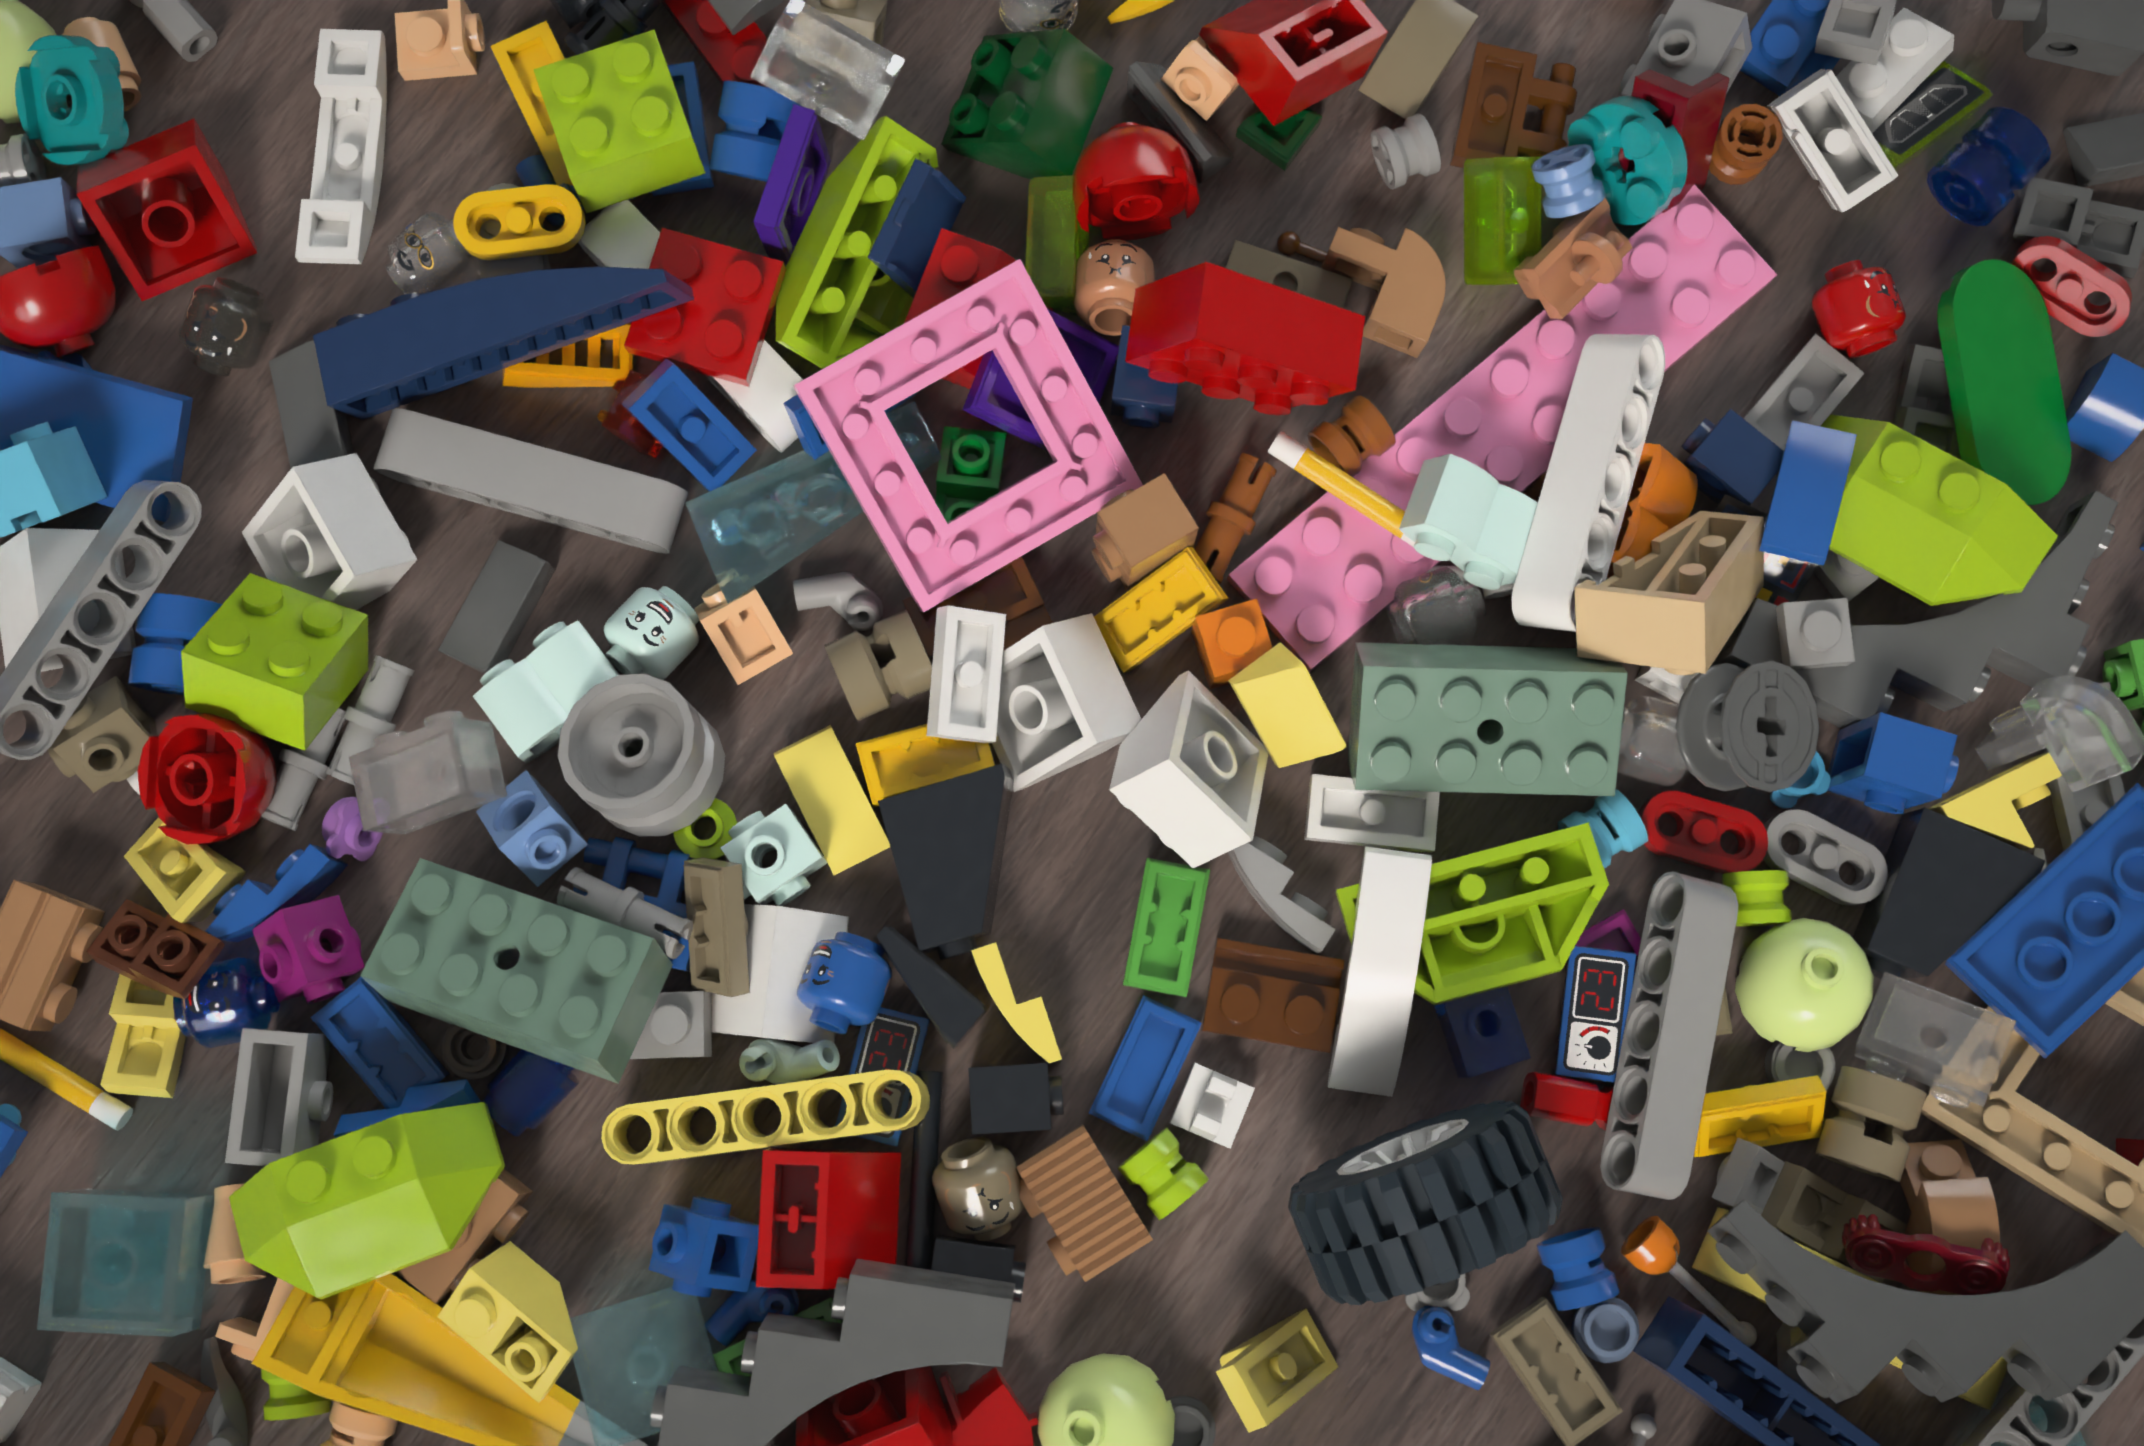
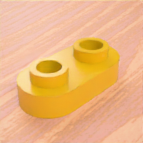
[453,184,586,261]

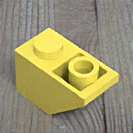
[437,1241,578,1403]

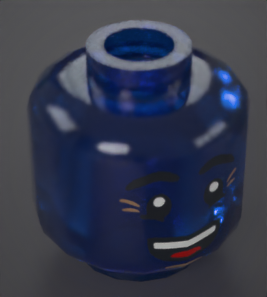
[173,957,280,1048]

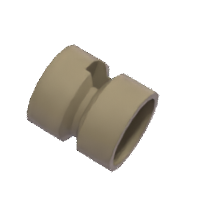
[824,610,932,721]
[1815,1066,1927,1182]

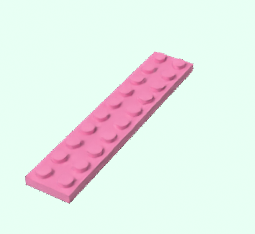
[1227,184,1777,673]

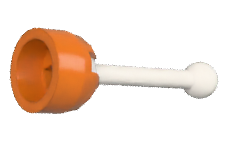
[1621,1216,1757,1347]

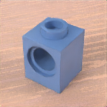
[0,177,97,269]
[476,770,588,887]

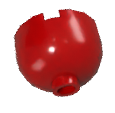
[1073,122,1200,240]
[0,245,116,358]
[137,713,277,845]

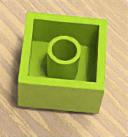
[533,30,705,213]
[181,573,368,751]

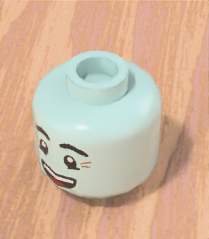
[604,586,699,680]

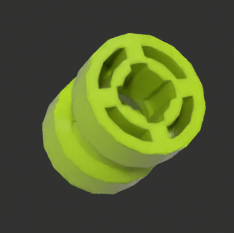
[1117,1127,1209,1220]

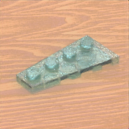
[685,401,942,604]

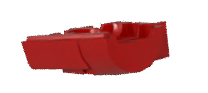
[939,1367,1039,1446]

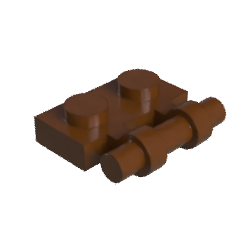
[1450,42,1577,187]

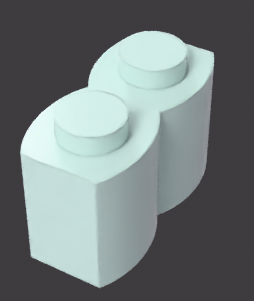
[1399,454,1538,590]
[473,620,620,764]

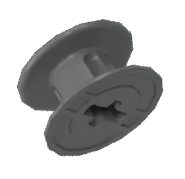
[1676,661,1819,792]

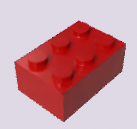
[1125,262,1365,416]

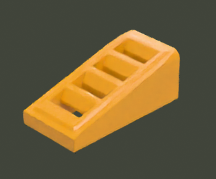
[502,323,633,388]

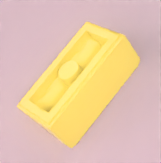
[1228,642,1347,768]

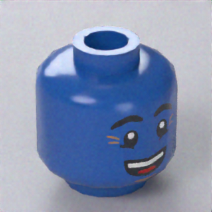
[797,932,892,1034]

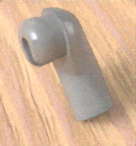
[793,572,883,631]

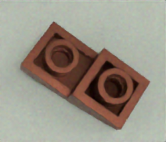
[86,899,225,999]

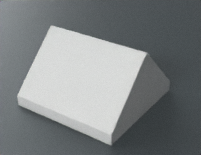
[0,528,136,672]
[711,904,849,1044]

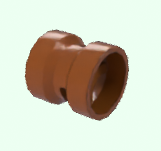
[1709,104,1783,185]
[1307,395,1396,477]

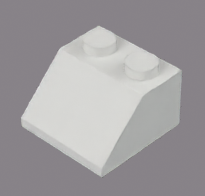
[242,453,418,610]
[992,613,1141,792]
[1109,670,1269,868]

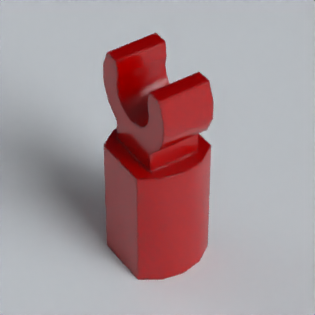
[1520,1071,1614,1131]

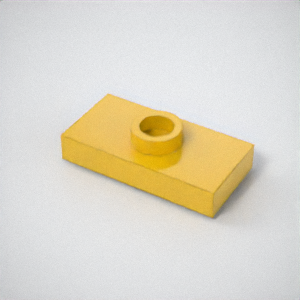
[1094,547,1229,673]
[856,724,995,808]
[1694,1075,1826,1158]

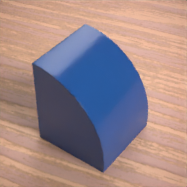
[2066,353,2144,462]

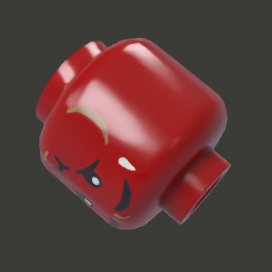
[1811,260,1906,358]

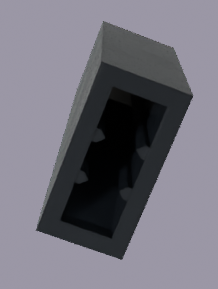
[878,764,1014,960]
[1853,807,2045,984]

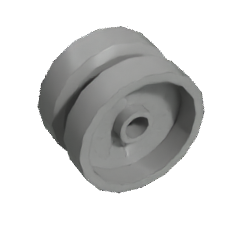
[558,674,725,837]

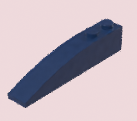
[313,267,694,420]
[1632,1296,1881,1446]

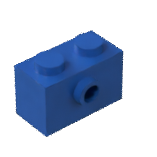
[1827,712,1959,814]

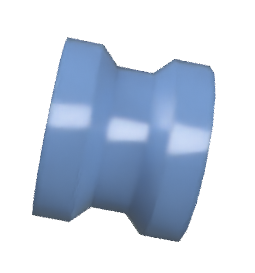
[1531,144,1606,218]

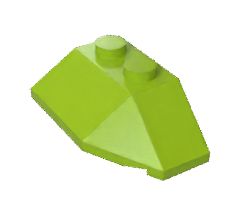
[776,116,938,369]
[1821,415,2058,606]
[1336,822,1609,1005]
[229,1102,505,1299]

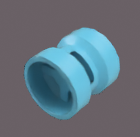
[1558,789,1648,868]

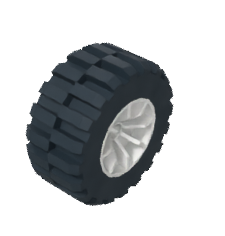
[1288,1100,1563,1305]

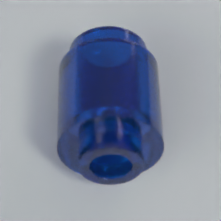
[481,1049,579,1137]

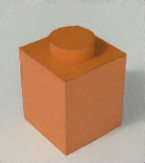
[1191,598,1273,689]

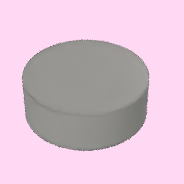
[1765,1040,1835,1090]

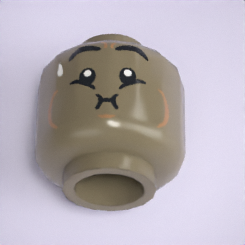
[932,1137,1024,1241]

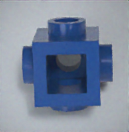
[649,1196,759,1297]

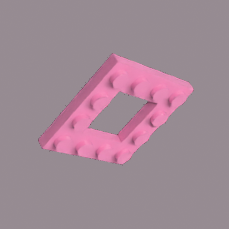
[793,259,1143,612]

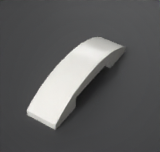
[295,29,387,264]
[1328,846,1432,1097]

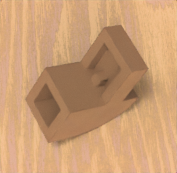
[1321,227,1446,358]
[1900,1139,2000,1295]

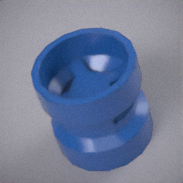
[1536,1227,1620,1311]

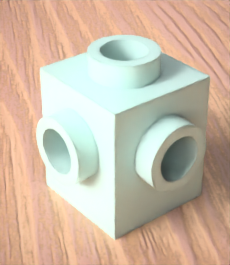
[721,804,827,906]

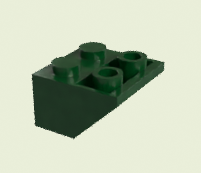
[941,29,1114,180]

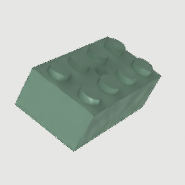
[1347,642,1628,796]
[360,858,673,1084]

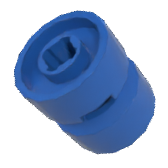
[709,81,804,182]
[128,593,222,696]

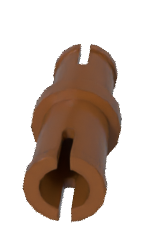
[1194,453,1277,584]

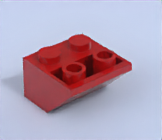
[1199,0,1388,126]
[756,1148,902,1289]

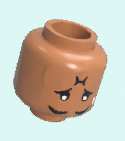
[1073,239,1155,336]

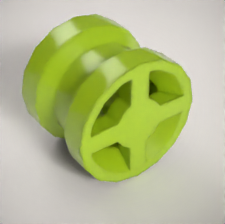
[1722,870,1792,926]
[261,1369,332,1421]

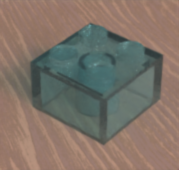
[37,1189,213,1337]

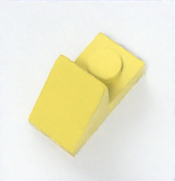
[1928,750,2067,851]
[124,817,245,923]
[1216,1309,1339,1433]

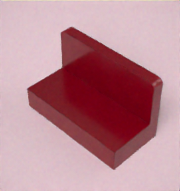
[1618,69,1729,213]

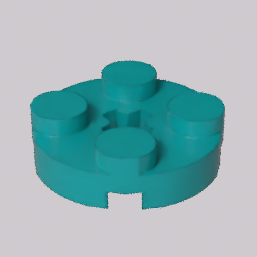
[15,35,129,165]
[1567,96,1688,225]

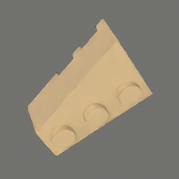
[1574,511,1764,675]

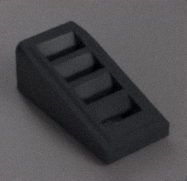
[877,926,987,1049]

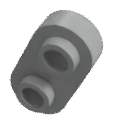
[1763,809,1888,905]

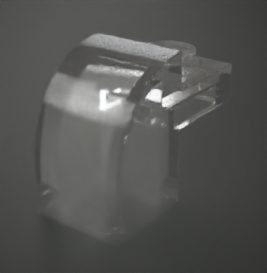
[1975,676,2144,793]

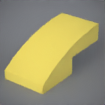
[774,725,890,875]
[971,942,1062,1063]
[100,974,189,1098]

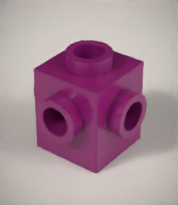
[252,895,365,1004]

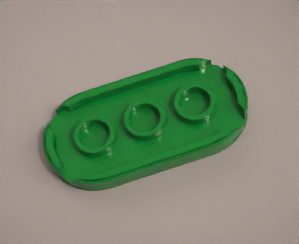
[1937,259,2072,507]

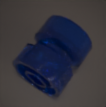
[1927,106,2051,226]

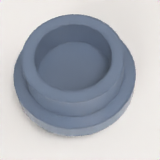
[1572,1297,1639,1363]

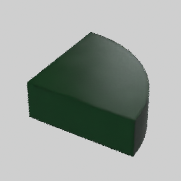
[1236,108,1322,171]

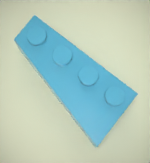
[0,422,107,538]

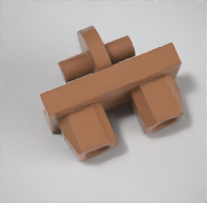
[1514,198,1633,319]

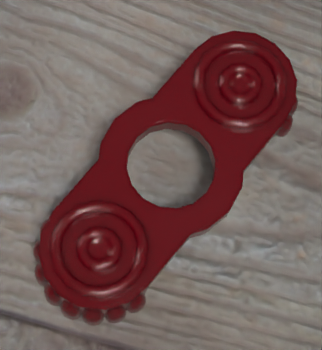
[1842,1214,2010,1295]

